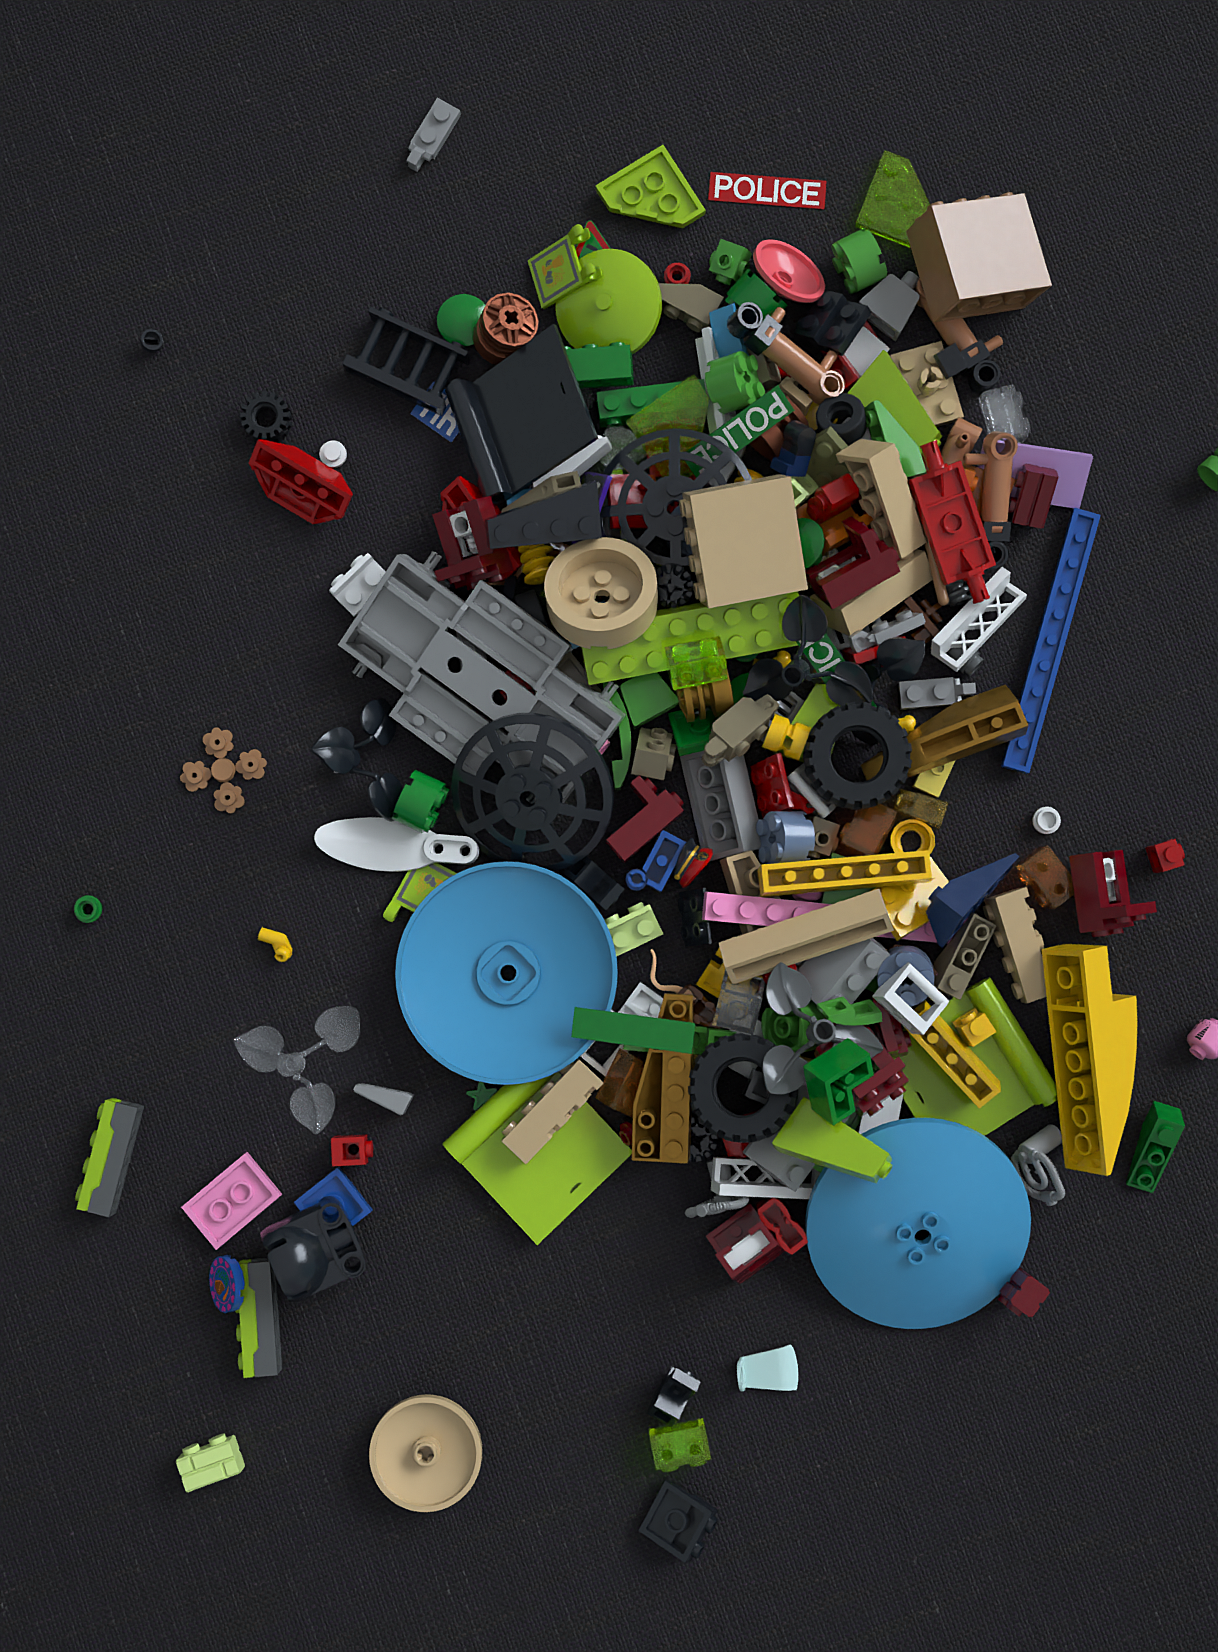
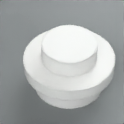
[319,441,347,468]
[1032,807,1061,834]

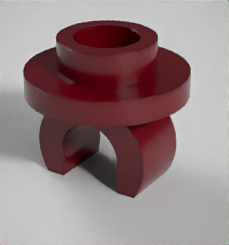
[619,1121,633,1147]

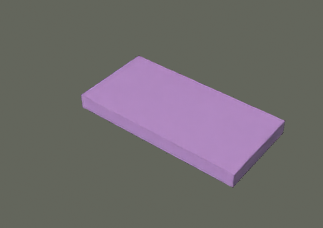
[978,438,1093,509]

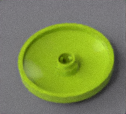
[556,249,662,354]

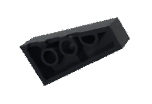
[485,481,602,549]

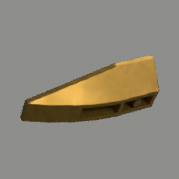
[861,684,1029,781]
[632,993,693,1163]

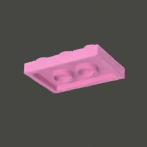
[181,1152,282,1250]

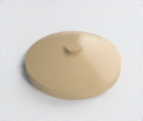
[369,1395,482,1512]

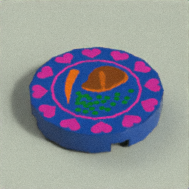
[209,1255,245,1313]

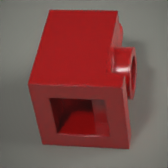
[1145,839,1185,873]
[331,1134,373,1166]

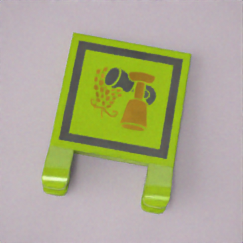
[528,224,602,309]
[383,863,457,922]

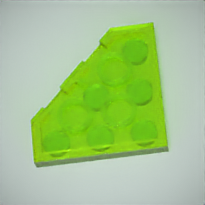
[855,150,930,248]
[626,374,710,478]

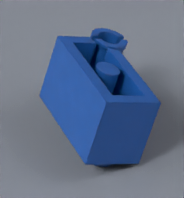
[626,830,686,893]

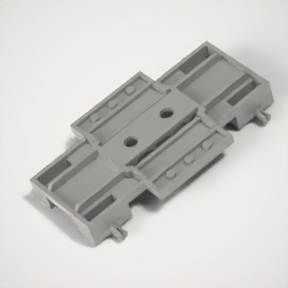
[338,551,627,804]

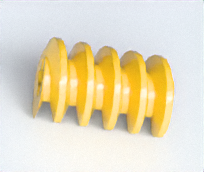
[518,544,555,585]

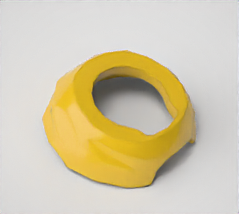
[890,819,935,855]

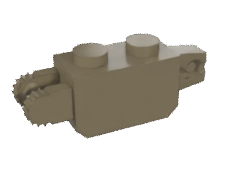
[701,694,779,767]

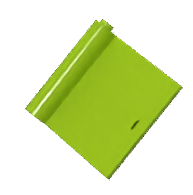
[894,977,1058,1136]
[442,1072,632,1245]

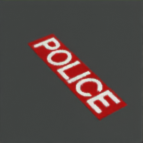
[708,172,826,209]

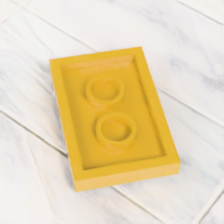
[869,857,949,941]

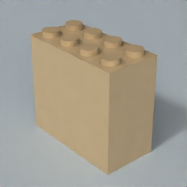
[679,474,808,608]

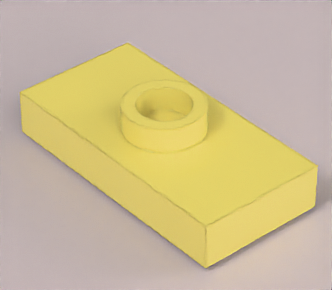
[912,760,956,798]

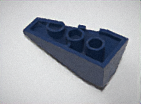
[926,853,1020,948]

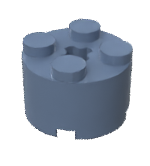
[756,811,815,864]
[877,945,934,1007]

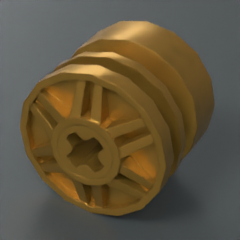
[675,660,734,723]

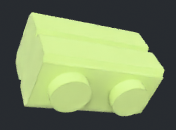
[176,1434,245,1492]

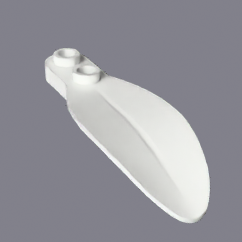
[314,817,479,872]

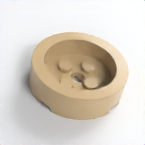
[544,537,658,649]

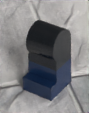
[770,420,816,477]

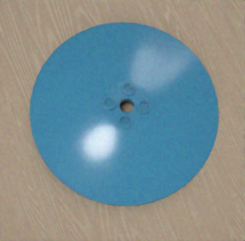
[395,862,618,1085]
[805,1118,1031,1329]

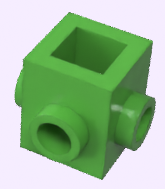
[709,239,752,286]

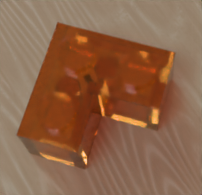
[840,804,898,856]

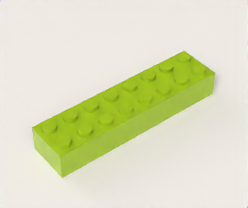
[580,591,799,685]

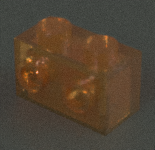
[1016,845,1074,909]
[595,1048,645,1117]

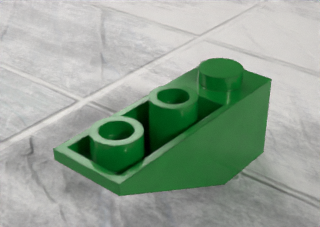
[1126,1101,1185,1193]

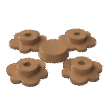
[180,728,267,813]

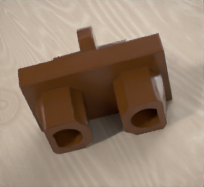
[894,596,943,644]

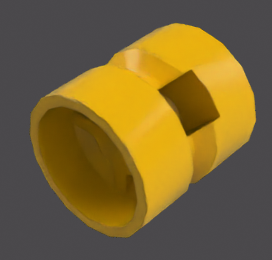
[762,714,811,761]

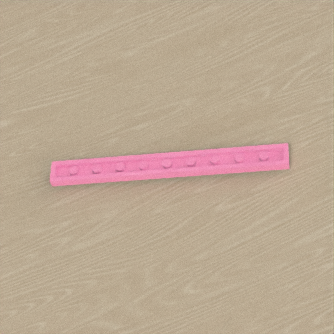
[702,892,968,944]

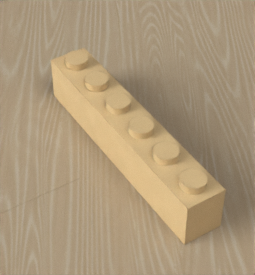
[719,889,894,984]

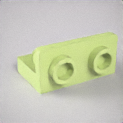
[604,902,663,957]

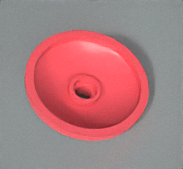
[753,240,825,303]

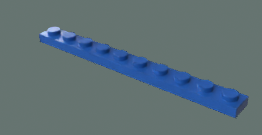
[1001,508,1101,774]

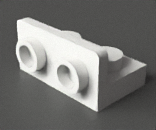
[329,553,385,618]

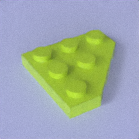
[595,145,706,228]

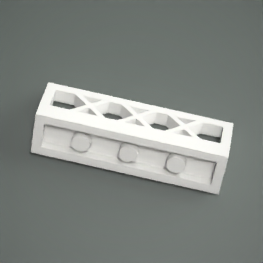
[695,327,736,434]
[931,567,1027,672]
[711,1157,820,1199]

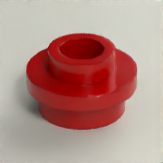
[664,263,691,284]

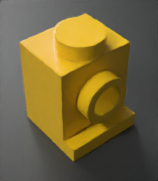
[952,1007,996,1047]

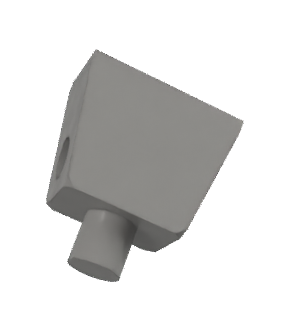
[859,271,920,342]

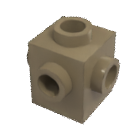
[806,816,840,860]

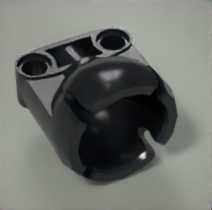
[260,1196,365,1302]

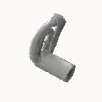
[1010,1124,1065,1206]
[685,1156,749,1218]

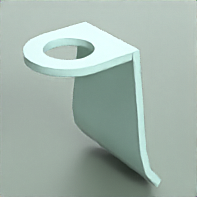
[737,1345,798,1391]

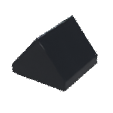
[934,343,968,379]

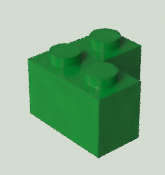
[803,1038,874,1126]

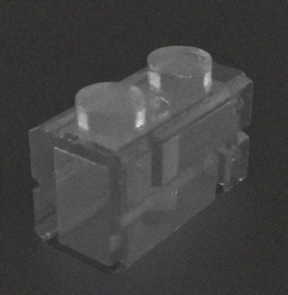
[979,384,1030,443]

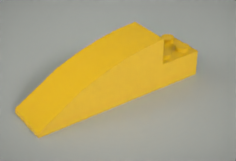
[1041,944,1137,1176]

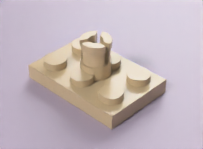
[890,341,964,427]

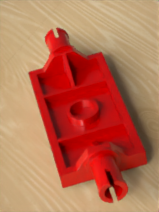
[908,440,996,604]

